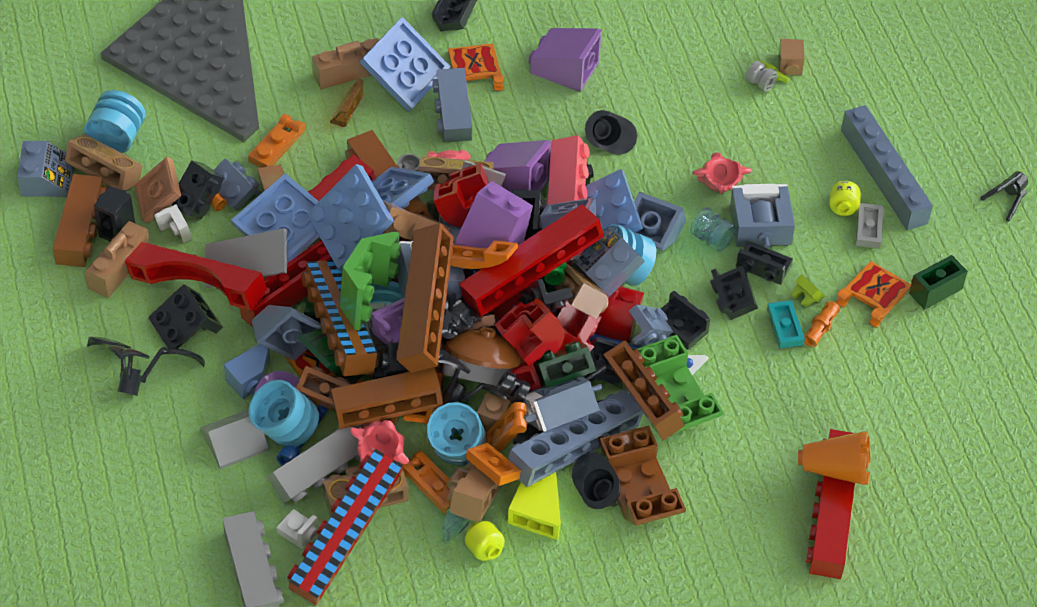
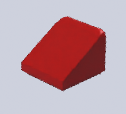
[510,362,542,391]

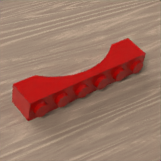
[125,242,268,311]

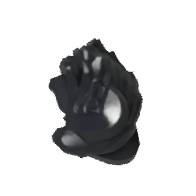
[442,293,481,339]

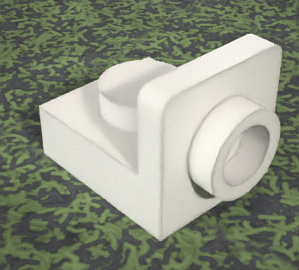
[154,205,192,243]
[277,509,319,549]

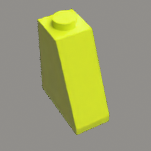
[508,472,561,540]

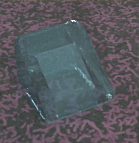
[442,507,469,544]

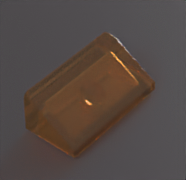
[330,79,364,127]

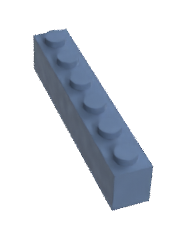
[841,105,933,230]

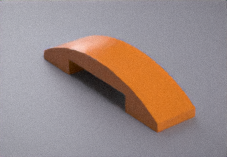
[450,241,518,269]

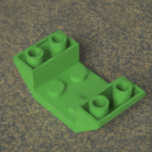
[340,232,402,331]
[637,335,724,432]

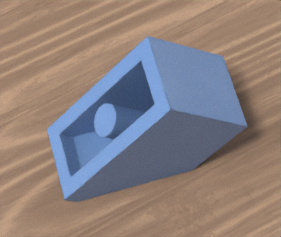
[224,344,270,399]

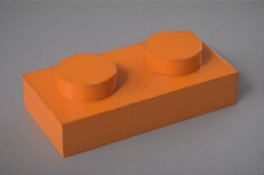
[466,443,521,486]

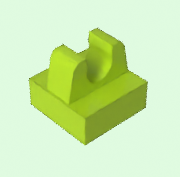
[791,274,825,308]

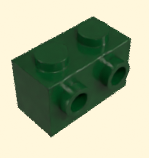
[909,255,968,310]
[536,341,596,388]

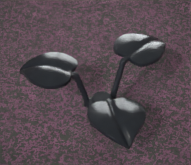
[87,337,205,396]
[438,337,513,405]

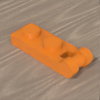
[248,114,306,168]
[486,402,527,452]
[401,450,451,515]

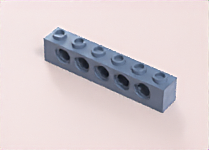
[508,389,643,487]

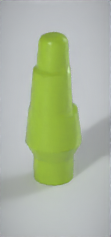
[760,60,790,84]

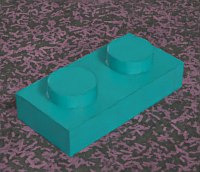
[767,300,805,349]

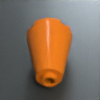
[798,431,870,485]

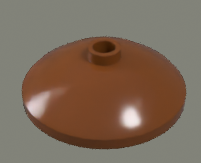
[445,327,522,369]

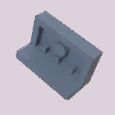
[214,158,262,211]
[629,304,673,346]

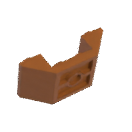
[599,425,686,526]

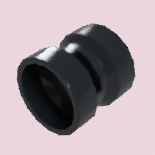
[495,370,531,403]

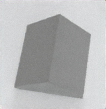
[200,409,269,469]

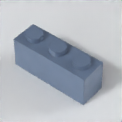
[432,68,472,142]

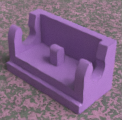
[371,298,405,345]

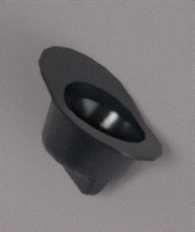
[585,110,638,155]
[572,452,621,509]

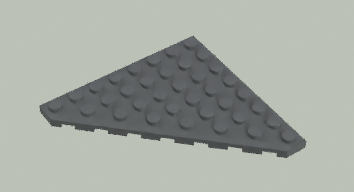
[101,0,259,142]

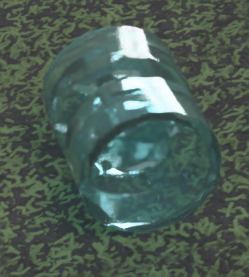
[690,208,736,252]

